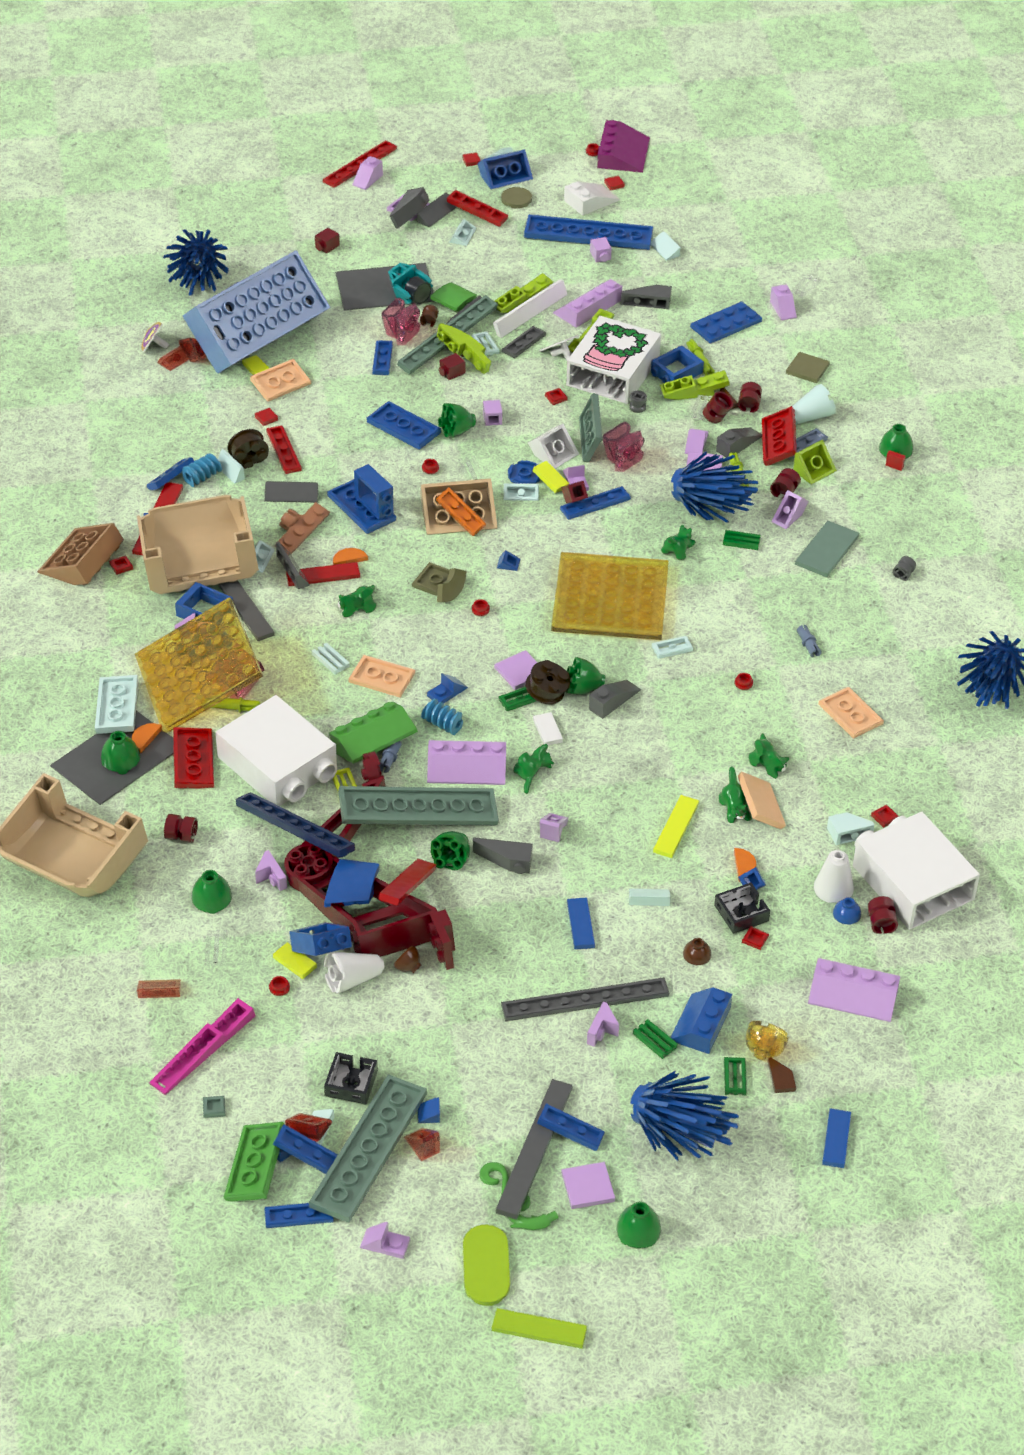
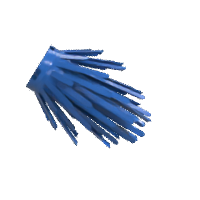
[163,229,229,296]
[671,451,759,523]
[957,631,1024,709]
[630,1071,739,1161]

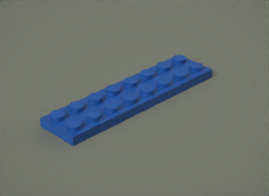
[524,214,653,250]

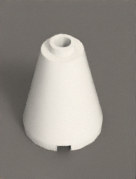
[814,850,854,903]
[324,952,384,993]

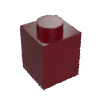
[315,228,340,254]
[439,353,466,380]
[561,481,588,504]

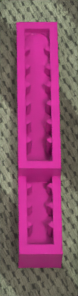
[149,998,256,1095]

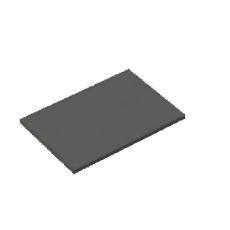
[335,263,436,311]
[50,710,174,805]

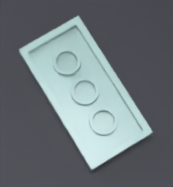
[95,675,138,734]

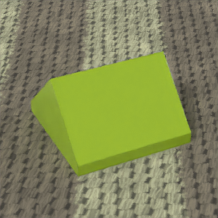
[793,439,837,484]

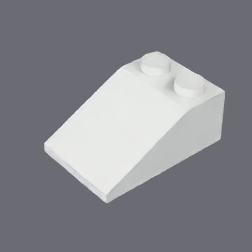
[564,181,620,216]

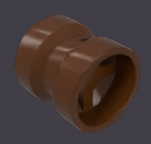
[420,305,439,327]

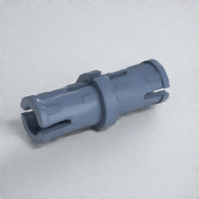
[797,625,821,657]
[379,741,402,773]

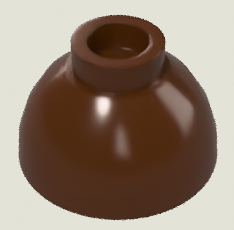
[683,938,712,965]
[394,946,422,974]

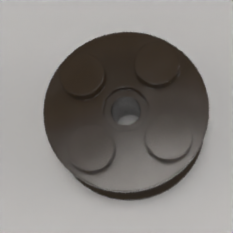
[227,429,269,469]
[525,660,570,705]

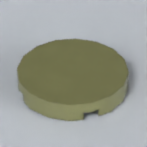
[501,187,532,209]

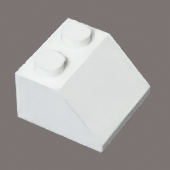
[528,424,579,469]

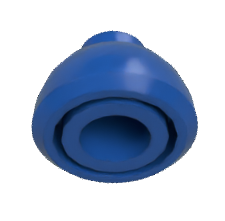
[833,897,861,925]

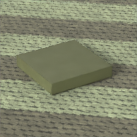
[786,352,830,384]
[412,562,450,596]

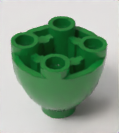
[438,403,476,437]
[879,424,914,459]
[566,657,606,695]
[101,731,140,775]
[430,831,470,871]
[192,870,232,914]
[616,1201,661,1249]

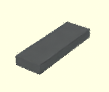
[502,326,546,359]

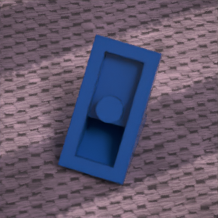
[427,673,468,703]

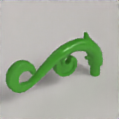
[479,1162,559,1230]

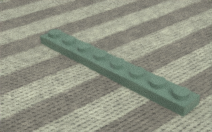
[397,295,498,375]

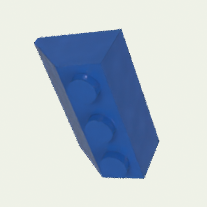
[477,149,533,189]
[670,987,732,1054]

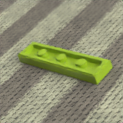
[491,1308,587,1349]

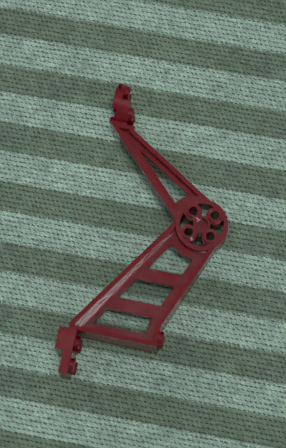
[284,751,456,970]

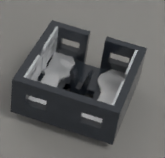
[714,883,770,934]
[324,1052,378,1105]

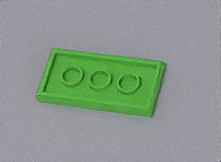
[223,1122,284,1202]

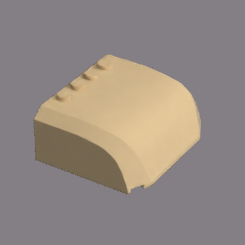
[137,495,259,594]
[0,773,148,897]

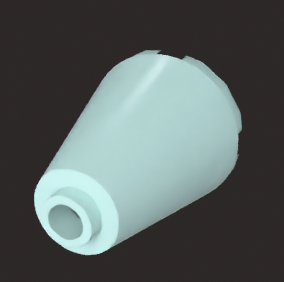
[793,384,836,425]

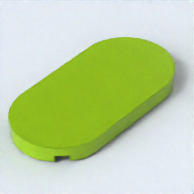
[463,1224,510,1306]

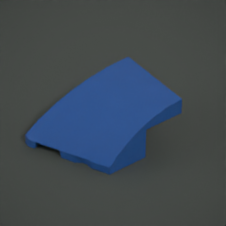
[324,859,380,907]

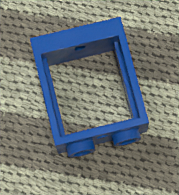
[651,345,704,383]
[354,464,394,520]
[175,582,234,631]
[289,922,352,956]

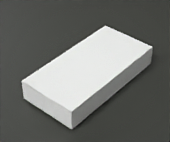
[533,712,563,746]

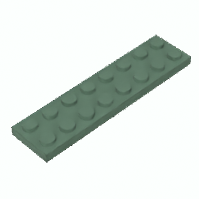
[338,786,499,825]
[309,1074,427,1223]

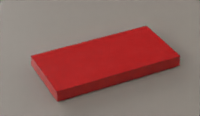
[762,406,797,466]
[173,727,214,789]

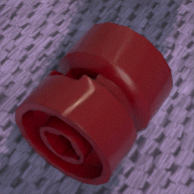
[738,382,762,413]
[703,392,733,424]
[770,468,801,499]
[164,813,198,843]
[868,896,898,934]

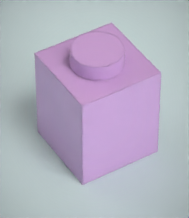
[590,237,612,262]
[483,400,502,426]

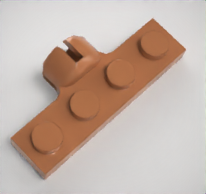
[275,502,330,554]

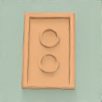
[250,359,311,402]
[348,655,415,698]
[818,687,884,739]
[737,771,786,829]

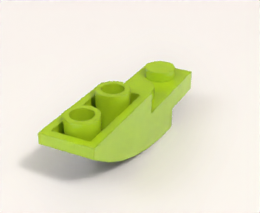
[494,273,553,313]
[436,323,491,374]
[659,370,730,400]

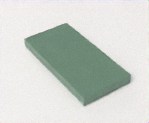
[579,393,602,462]
[795,520,859,577]

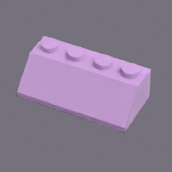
[553,279,622,328]
[427,740,506,785]
[808,958,900,1022]

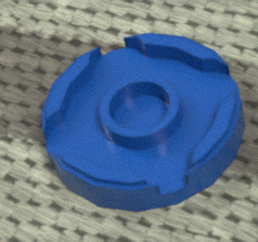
[508,460,541,484]

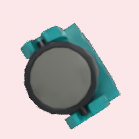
[388,263,433,304]

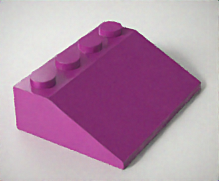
[597,120,650,173]

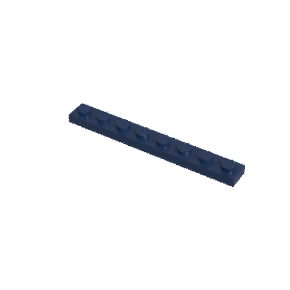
[236,792,355,858]

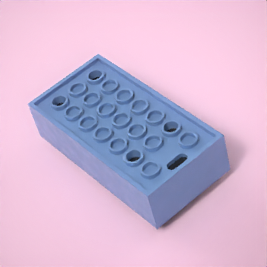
[183,250,331,373]

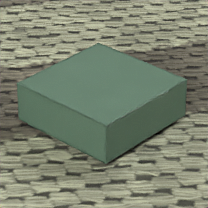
[203,1096,226,1118]

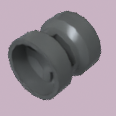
[629,390,647,413]
[893,556,916,581]

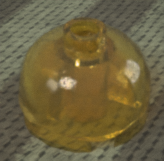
[745,1021,789,1060]

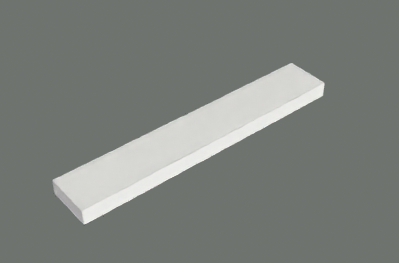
[493,280,567,338]

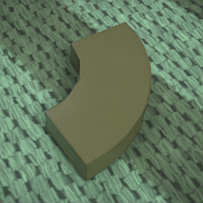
[437,568,467,603]

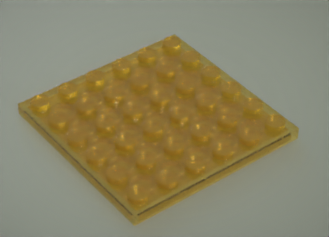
[551,552,669,640]
[135,597,263,733]

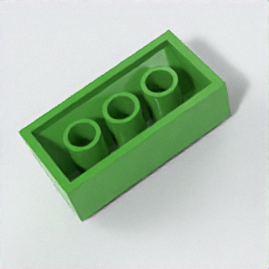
[329,701,418,764]

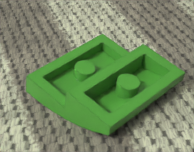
[430,282,477,311]

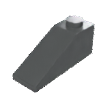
[389,187,430,229]
[621,285,672,310]
[716,427,762,457]
[589,680,641,719]
[473,837,533,874]

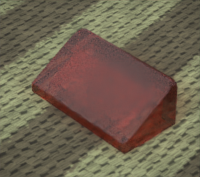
[157,343,195,371]
[137,979,181,998]
[285,1113,332,1142]

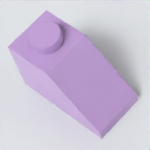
[353,156,383,190]
[770,284,797,321]
[771,490,809,529]

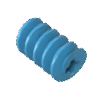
[182,453,222,487]
[421,699,463,735]

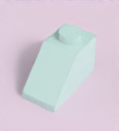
[827,812,875,845]

